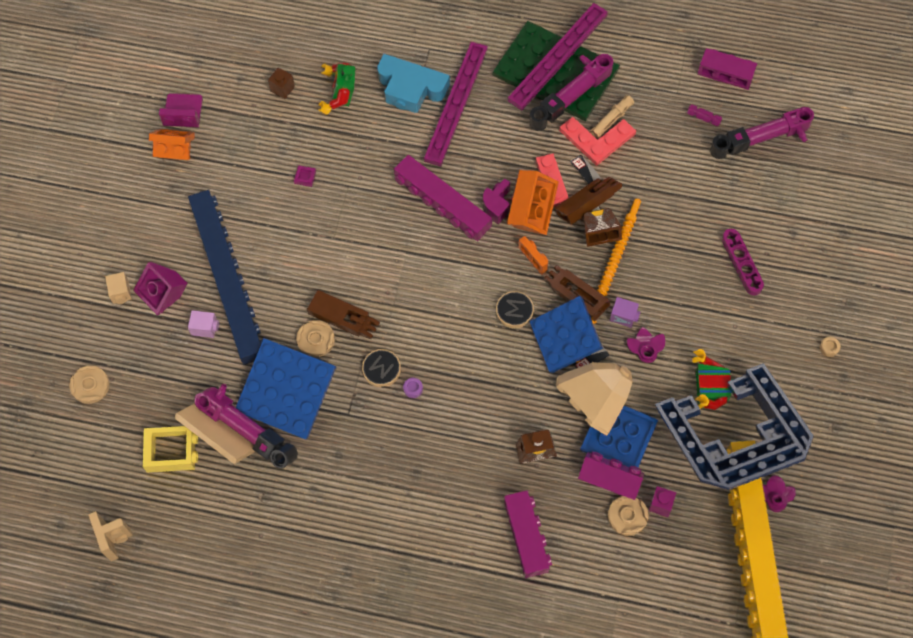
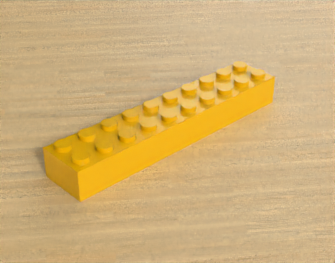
[726,440,788,638]

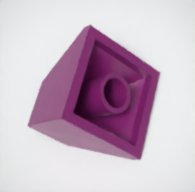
[133,262,188,315]

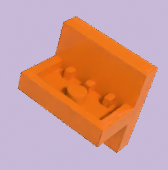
[149,129,195,160]

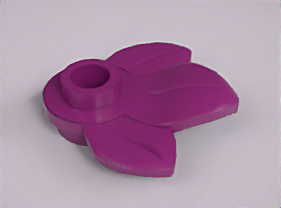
[627,327,665,363]
[762,475,796,512]

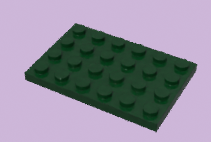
[493,21,620,122]

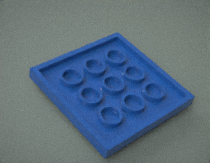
[236,338,336,440]

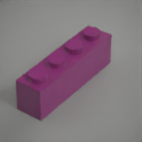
[504,490,552,579]

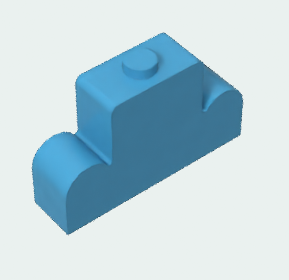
[377,54,450,113]

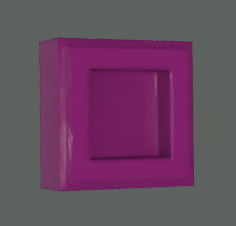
[294,165,317,187]

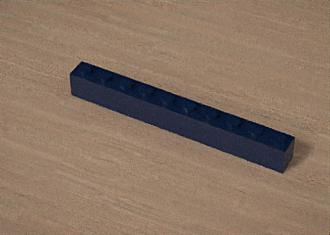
[188,190,263,365]

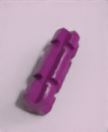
[687,104,722,126]

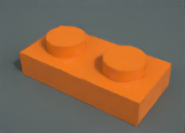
[518,236,548,275]

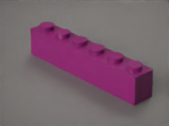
[394,154,492,242]

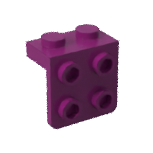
[159,93,203,127]

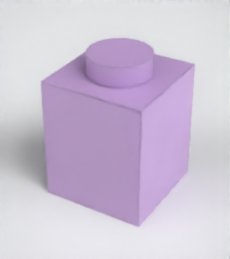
[188,311,219,338]

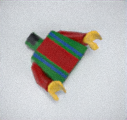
[318,63,356,115]
[692,349,733,410]

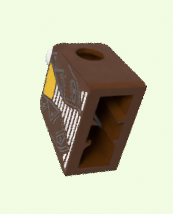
[584,206,622,247]
[516,430,557,464]

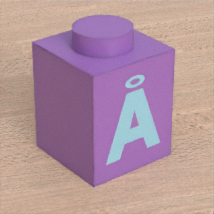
[610,297,641,328]

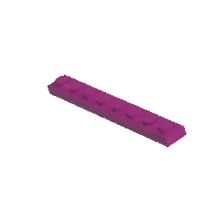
[508,3,608,111]
[424,41,488,167]

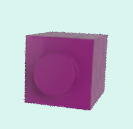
[649,486,677,517]

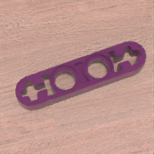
[722,228,764,296]

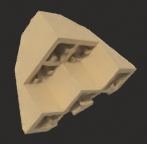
[556,362,633,436]

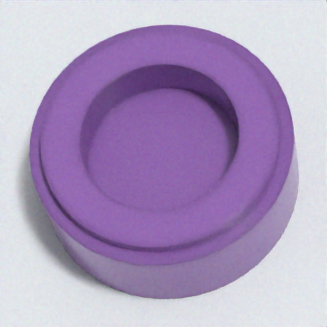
[403,378,423,398]

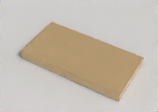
[175,403,255,464]

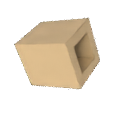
[105,272,132,304]

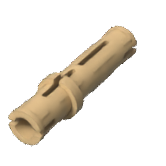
[590,95,634,139]

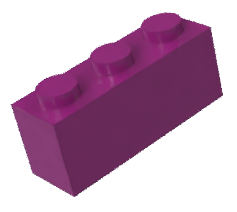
[697,48,758,90]
[578,451,645,500]

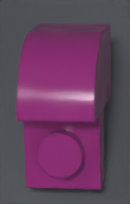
[483,178,510,225]

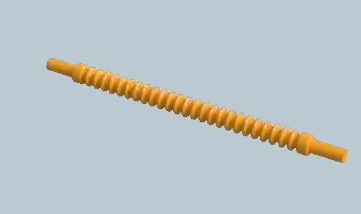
[576,199,641,363]

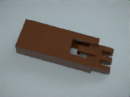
[555,177,622,225]
[543,265,611,322]
[307,290,380,339]

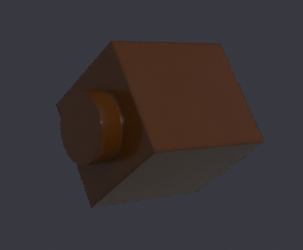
[268,67,295,99]

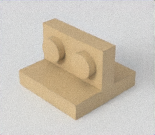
[88,512,133,561]

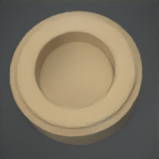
[820,337,841,357]

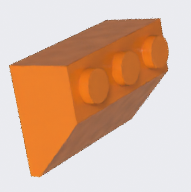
[507,170,559,235]

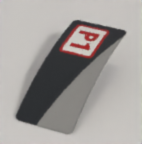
[570,155,601,184]
[573,345,610,369]

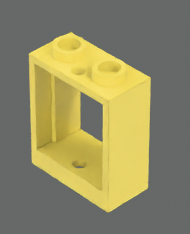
[143,426,198,473]

